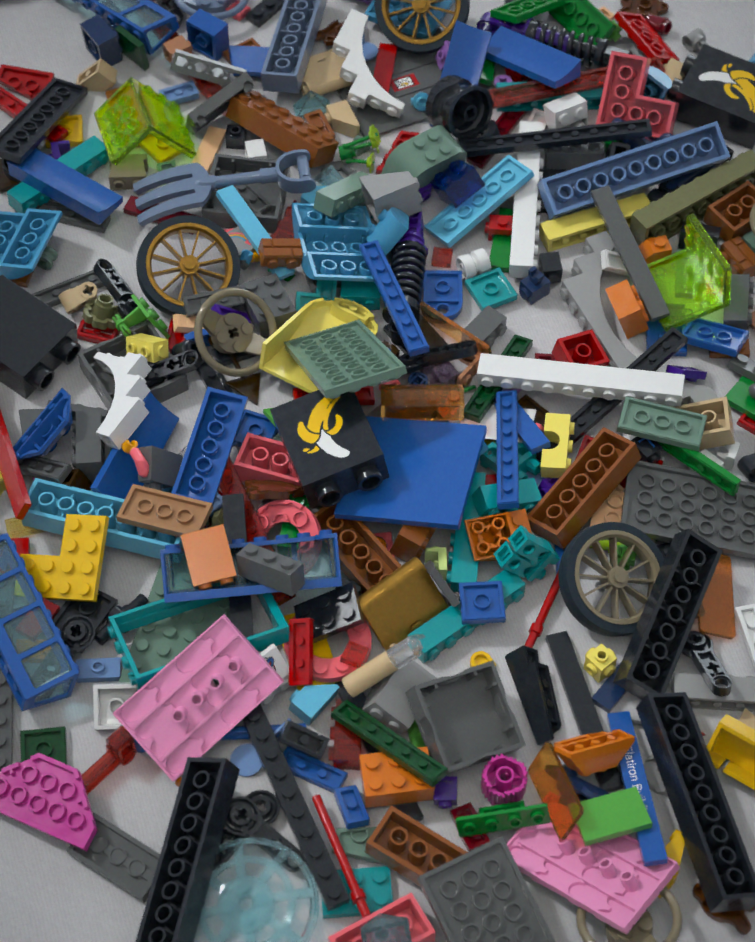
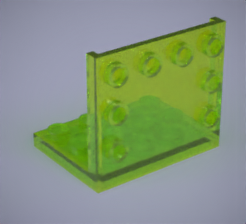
[94,77,197,165]
[647,213,732,332]

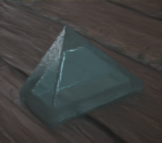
[293,90,330,119]
[360,913,411,942]

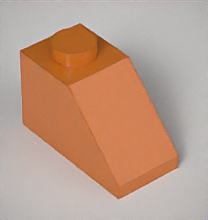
[638,235,672,268]

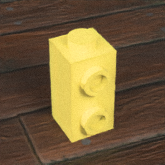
[126,333,169,363]

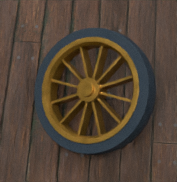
[375,0,470,54]
[136,215,240,316]

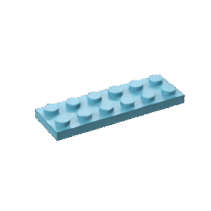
[424,154,534,248]

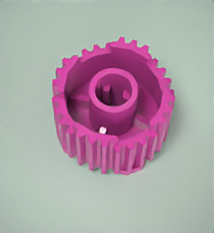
[481,754,528,806]

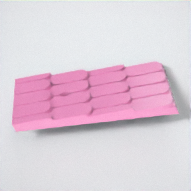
[112,614,284,782]
[506,792,680,934]

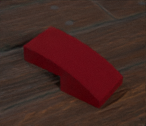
[450,802,490,852]

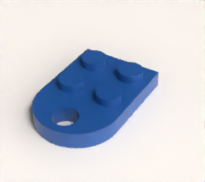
[423,270,463,322]

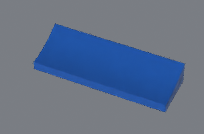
[429,20,492,127]
[486,26,581,89]
[7,149,123,225]
[171,387,248,505]
[90,392,180,499]

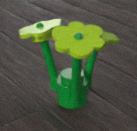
[339,125,381,174]

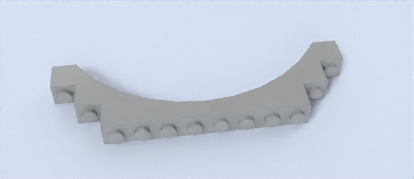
[560,231,718,406]

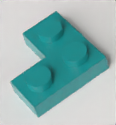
[295,280,337,312]

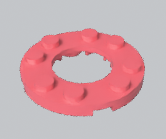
[246,500,322,576]
[284,616,372,683]

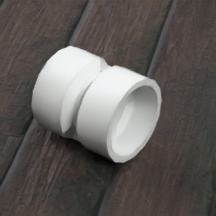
[455,248,491,281]

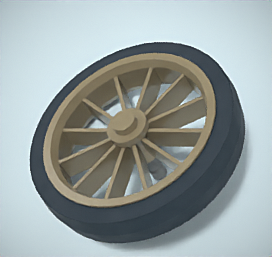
[558,522,664,637]

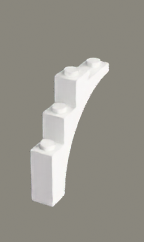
[332,9,405,119]
[93,352,152,450]

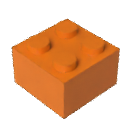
[605,279,650,339]

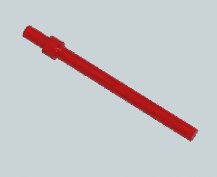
[524,570,560,648]
[312,794,371,918]

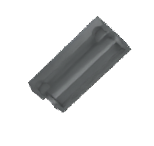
[185,72,254,135]
[66,812,160,903]

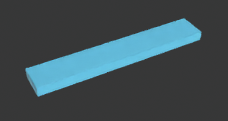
[216,185,295,280]

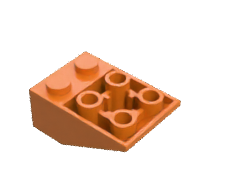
[464,509,532,562]

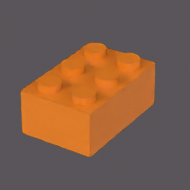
[359,746,434,808]

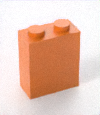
[180,524,237,591]

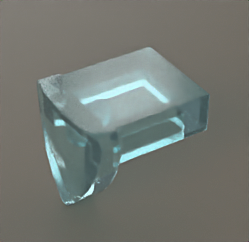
[315,165,344,186]

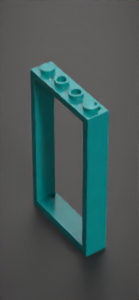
[107,582,290,690]

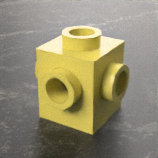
[583,643,617,683]

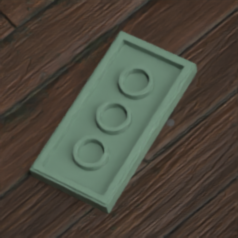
[617,396,707,451]

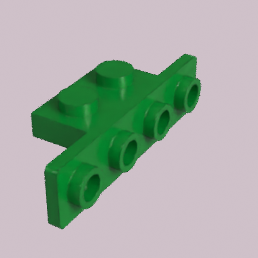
[456,801,551,837]

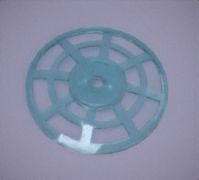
[199,837,319,942]

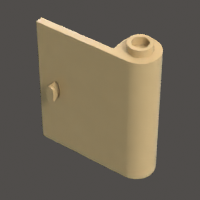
[301,49,368,99]

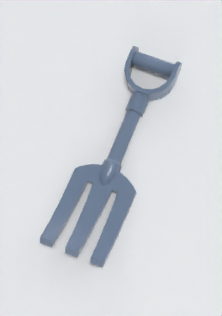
[133,149,316,227]

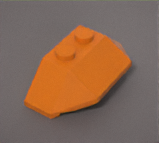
[554,729,635,776]

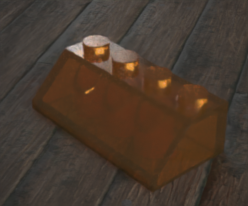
[380,384,465,420]

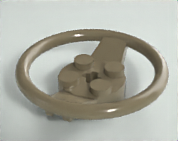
[194,288,277,377]
[576,886,682,942]

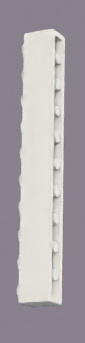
[509,121,544,278]
[477,353,685,407]

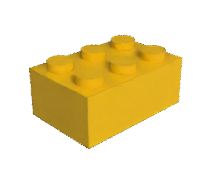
[707,714,755,790]

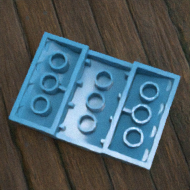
[292,203,374,282]
[0,208,63,280]

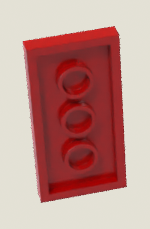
[614,11,680,64]

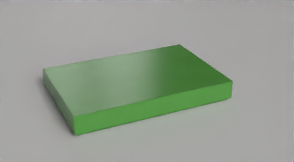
[570,786,652,846]

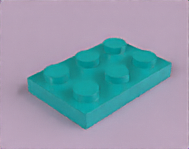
[321,866,393,919]

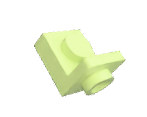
[425,546,447,581]

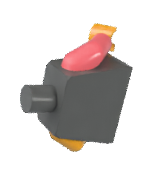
[121,439,183,491]

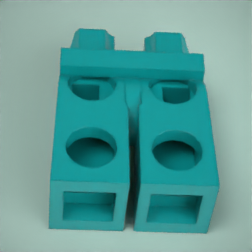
[480,440,541,480]
[494,525,560,582]

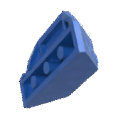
[13,388,73,460]

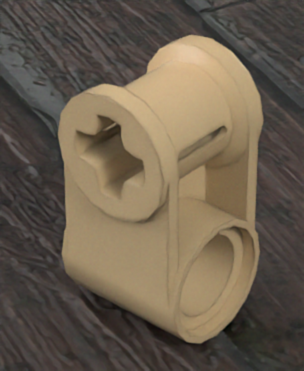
[58,282,97,314]

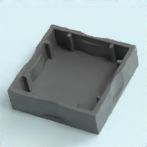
[201,153,290,234]
[77,320,189,411]
[405,661,526,775]

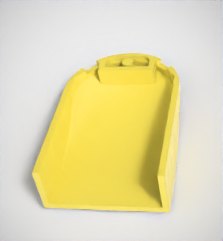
[259,297,378,393]

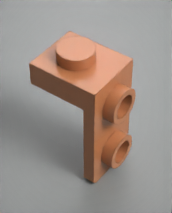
[456,351,481,390]

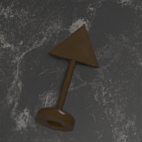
[208,330,261,405]

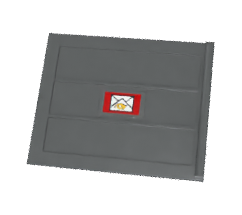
[336,27,443,137]

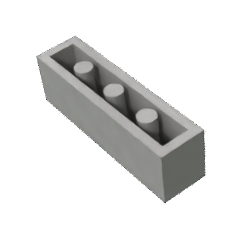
[671,672,755,712]

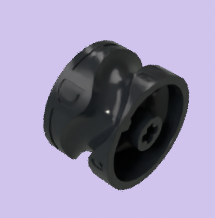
[426,75,493,140]

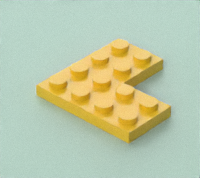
[14,514,109,602]

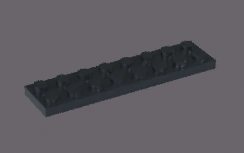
[0,77,88,164]

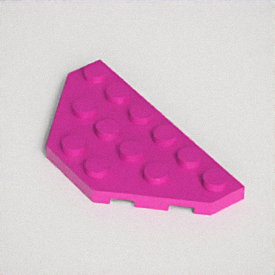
[0,753,97,851]

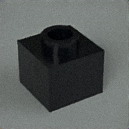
[225,125,246,150]

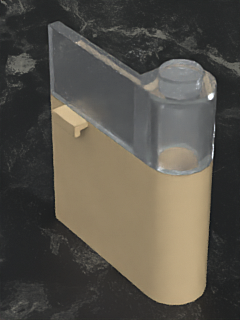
[342,634,425,697]

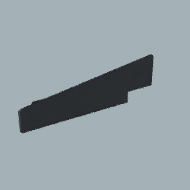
[505,645,562,746]

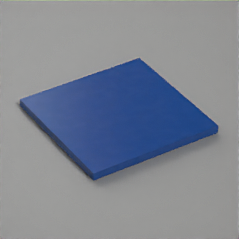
[334,416,487,530]

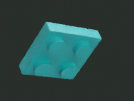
[464,267,518,311]

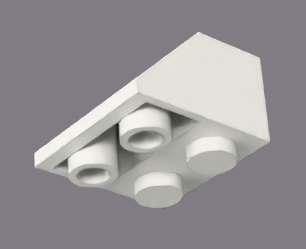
[543,92,589,129]

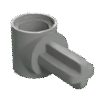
[682,28,708,51]

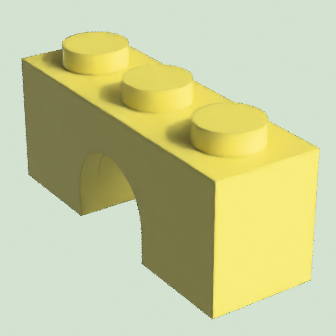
[541,413,575,478]

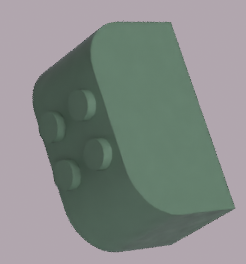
[381,125,467,190]

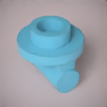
[410,92,428,111]

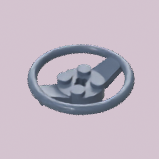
[174,0,249,20]

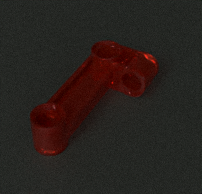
[81,725,137,795]

